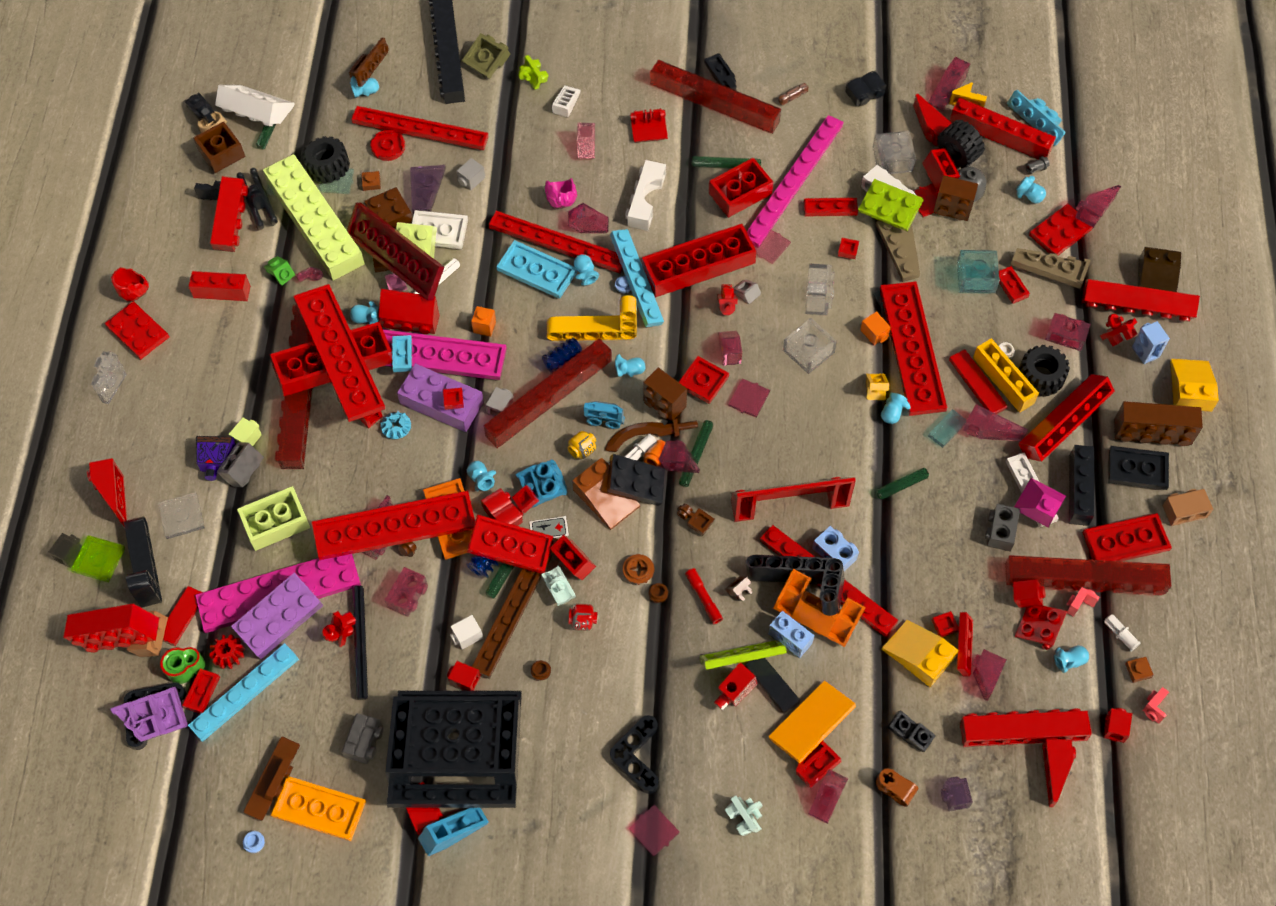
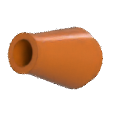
[644,440,667,466]

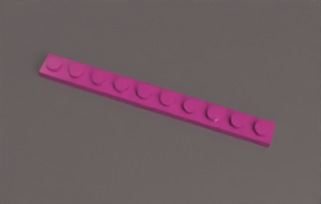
[747,115,843,248]

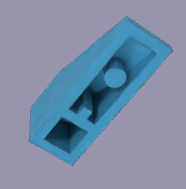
[418,808,489,856]

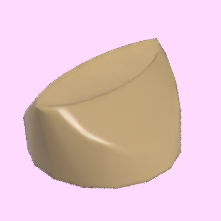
[197,112,227,133]

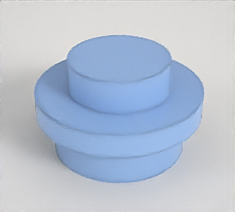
[615,276,631,294]
[243,831,265,853]

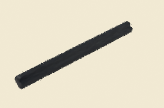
[352,585,368,700]

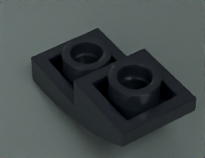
[194,180,221,200]
[887,710,936,752]

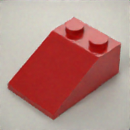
[87,458,127,527]

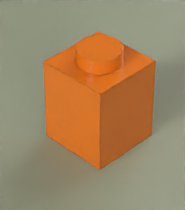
[471,306,496,337]
[860,311,891,345]

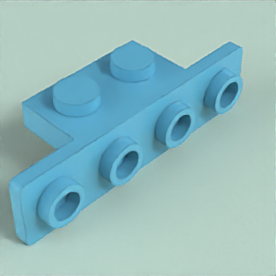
[1007,90,1065,146]

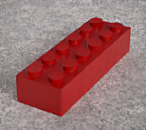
[642,224,757,298]
[270,321,393,396]

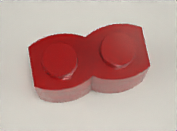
[481,488,524,526]

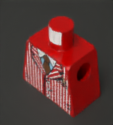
[714,662,758,711]

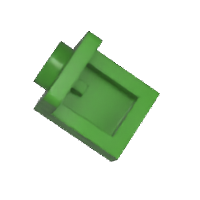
[264,256,295,285]

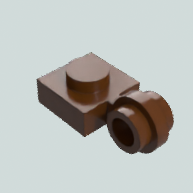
[677,503,715,536]

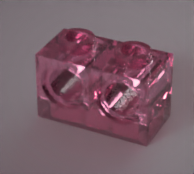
[385,567,428,617]

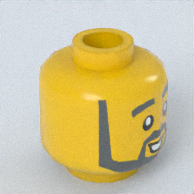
[567,431,596,459]

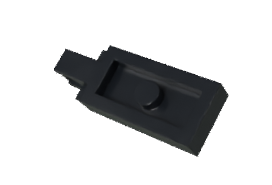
[704,53,737,95]
[185,93,214,124]

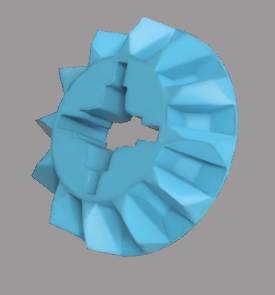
[381,411,411,439]

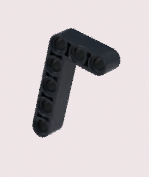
[124,516,162,608]
[746,555,845,616]

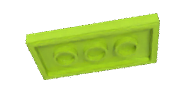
[699,640,787,669]

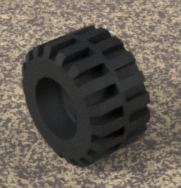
[937,120,985,168]
[302,136,350,184]
[1019,345,1070,396]

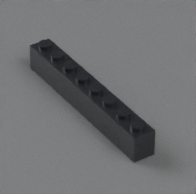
[429,0,465,104]

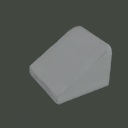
[734,279,761,304]

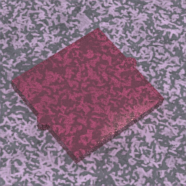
[754,230,791,264]
[728,378,770,418]
[629,805,680,856]

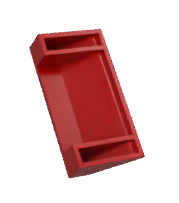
[731,477,856,522]

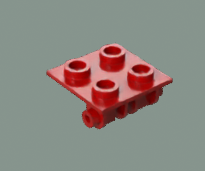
[630,108,668,142]
[1015,605,1067,650]

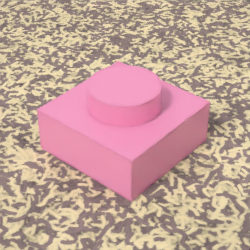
[385,273,408,291]

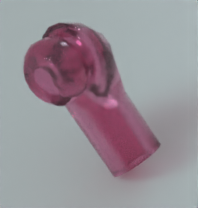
[296,267,323,282]

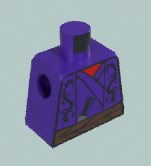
[196,436,236,481]

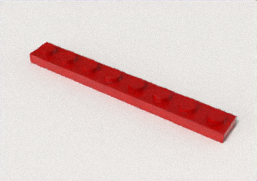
[352,106,489,150]
[489,211,623,274]
[760,525,898,637]

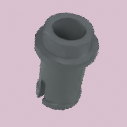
[1026,156,1050,174]

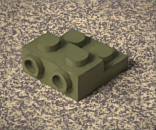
[462,33,510,79]

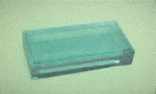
[928,409,968,448]

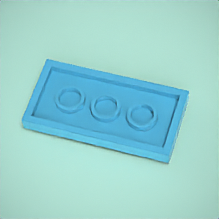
[496,240,577,299]

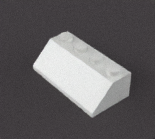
[215,85,294,126]

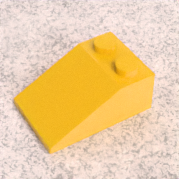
[1170,359,1219,412]
[882,620,959,687]

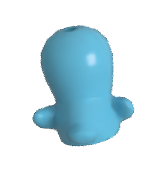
[350,77,379,98]
[1016,176,1046,203]
[574,254,599,286]
[350,301,380,324]
[615,354,646,377]
[881,392,911,424]
[467,461,496,492]
[1054,645,1089,673]

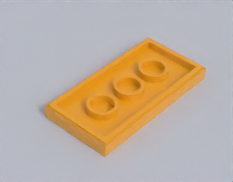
[769,680,856,763]
[271,776,366,842]

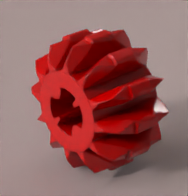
[209,634,245,669]

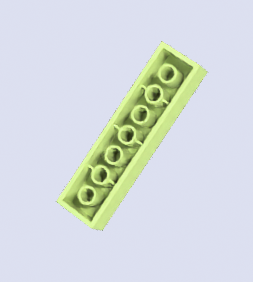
[263,154,365,281]

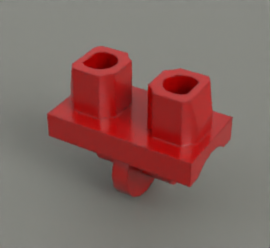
[717,284,738,315]
[1100,314,1138,346]
[322,611,356,647]

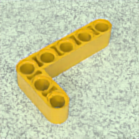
[546,295,637,341]

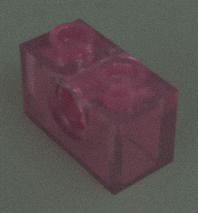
[1045,313,1091,351]

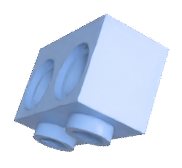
[1132,321,1170,364]
[812,526,859,571]
[768,611,814,658]

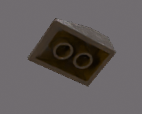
[1138,247,1181,292]

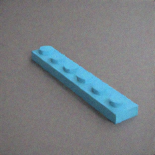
[610,229,664,327]
[188,643,299,742]

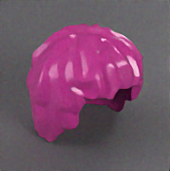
[545,178,577,208]

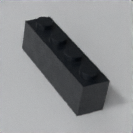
[1069,445,1094,526]

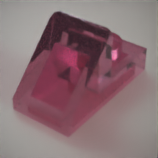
[577,123,596,158]

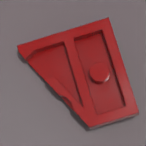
[796,741,841,788]

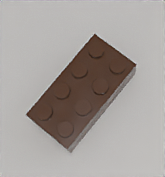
[1114,401,1203,446]

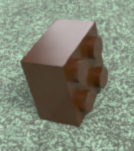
[193,121,245,173]
[934,175,978,221]
[364,187,413,229]
[643,367,687,422]

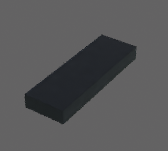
[745,658,800,714]

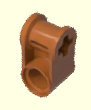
[876,769,919,807]

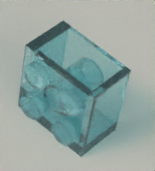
[957,250,1000,293]

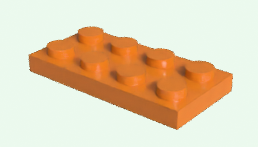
[423,478,473,560]

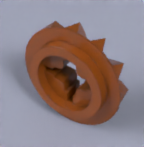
[623,554,654,585]

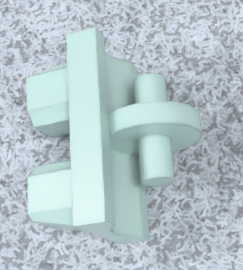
[541,566,576,606]
[725,795,763,836]

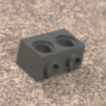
[985,504,1020,552]

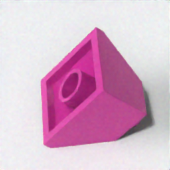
[1014,478,1066,528]

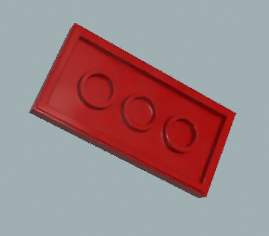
[1082,513,1172,567]
[467,514,553,574]

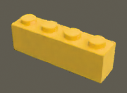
[973,338,1039,413]

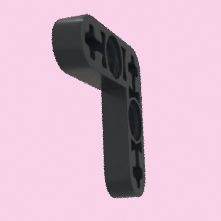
[124,683,186,750]
[610,715,659,794]

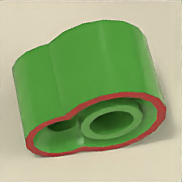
[160,647,205,684]

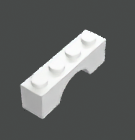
[625,160,666,231]

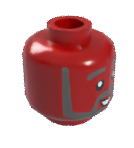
[568,603,598,631]

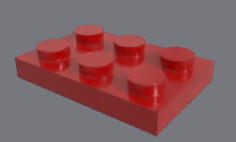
[1029,203,1093,256]
[105,301,169,360]

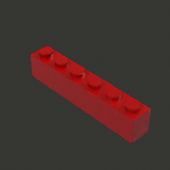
[950,98,1056,159]
[1082,279,1200,322]
[1018,374,1115,462]
[960,708,1092,747]

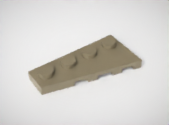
[876,220,920,282]
[1011,248,1091,289]

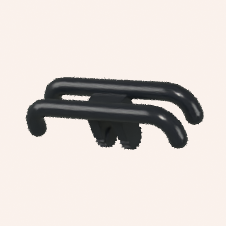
[237,168,278,230]

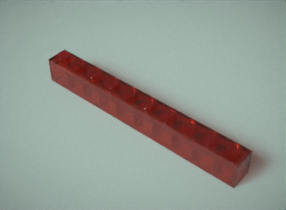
[275,304,313,469]

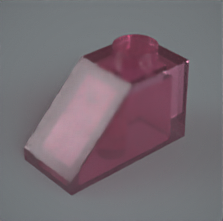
[568,203,609,233]
[718,330,742,366]
[659,440,700,473]
[972,649,1007,701]
[808,769,849,824]

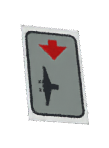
[529,516,569,538]

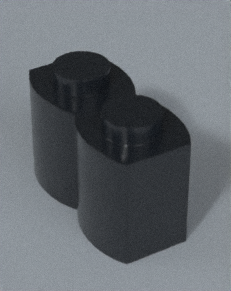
[845,71,886,106]

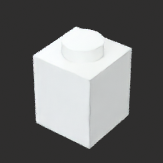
[450,615,483,650]

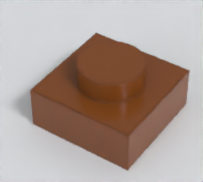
[362,171,381,191]
[1125,657,1154,683]

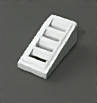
[552,86,581,117]

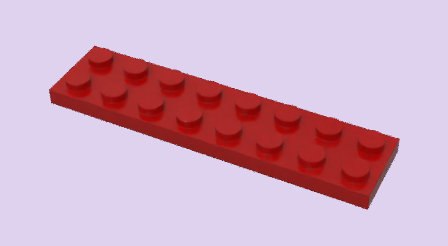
[880,281,948,416]
[294,284,385,422]
[311,491,475,560]

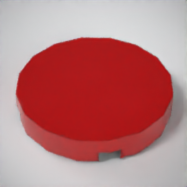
[370,130,405,161]

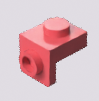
[1067,587,1100,617]
[1142,687,1169,724]

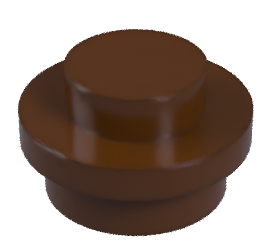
[398,542,417,557]
[648,583,668,603]
[531,660,551,681]

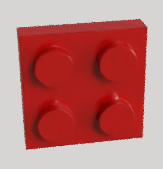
[679,356,730,404]

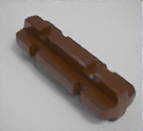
[778,83,809,105]

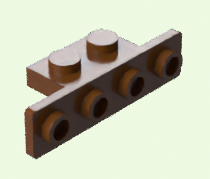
[349,38,389,87]
[244,736,300,821]

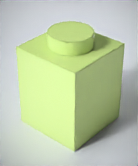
[229,417,262,446]

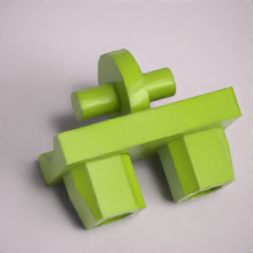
[518,55,548,89]

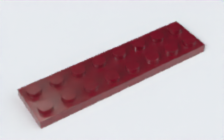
[347,202,445,300]

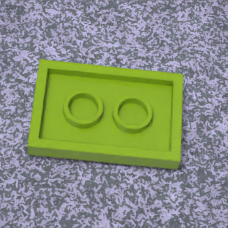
[858,179,923,231]

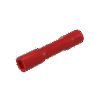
[685,568,723,625]

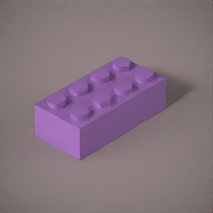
[397,364,484,432]
[231,572,323,659]

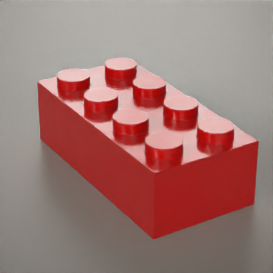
[63,604,159,653]

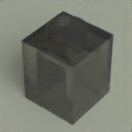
[48,533,84,568]

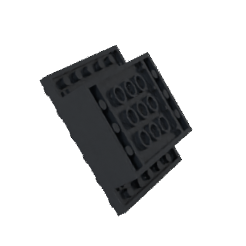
[385,691,522,808]

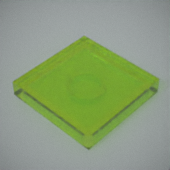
[71,535,125,583]

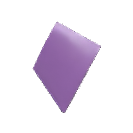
[111,687,188,742]

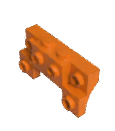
[773,569,866,647]

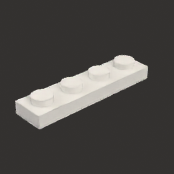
[1006,453,1059,528]

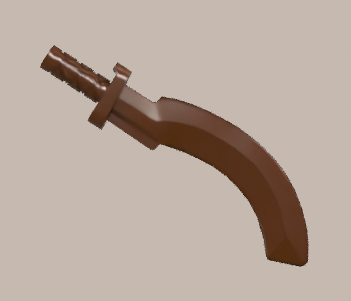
[605,418,698,452]

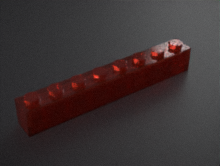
[650,59,781,134]
[483,338,612,449]
[1005,555,1172,596]

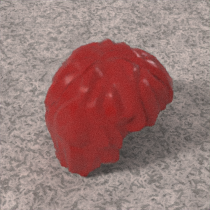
[111,267,149,301]

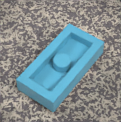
[392,335,412,372]

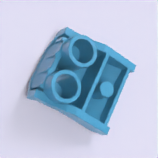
[584,401,625,429]
[516,460,567,508]

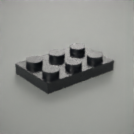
[1108,446,1169,490]
[607,454,665,506]

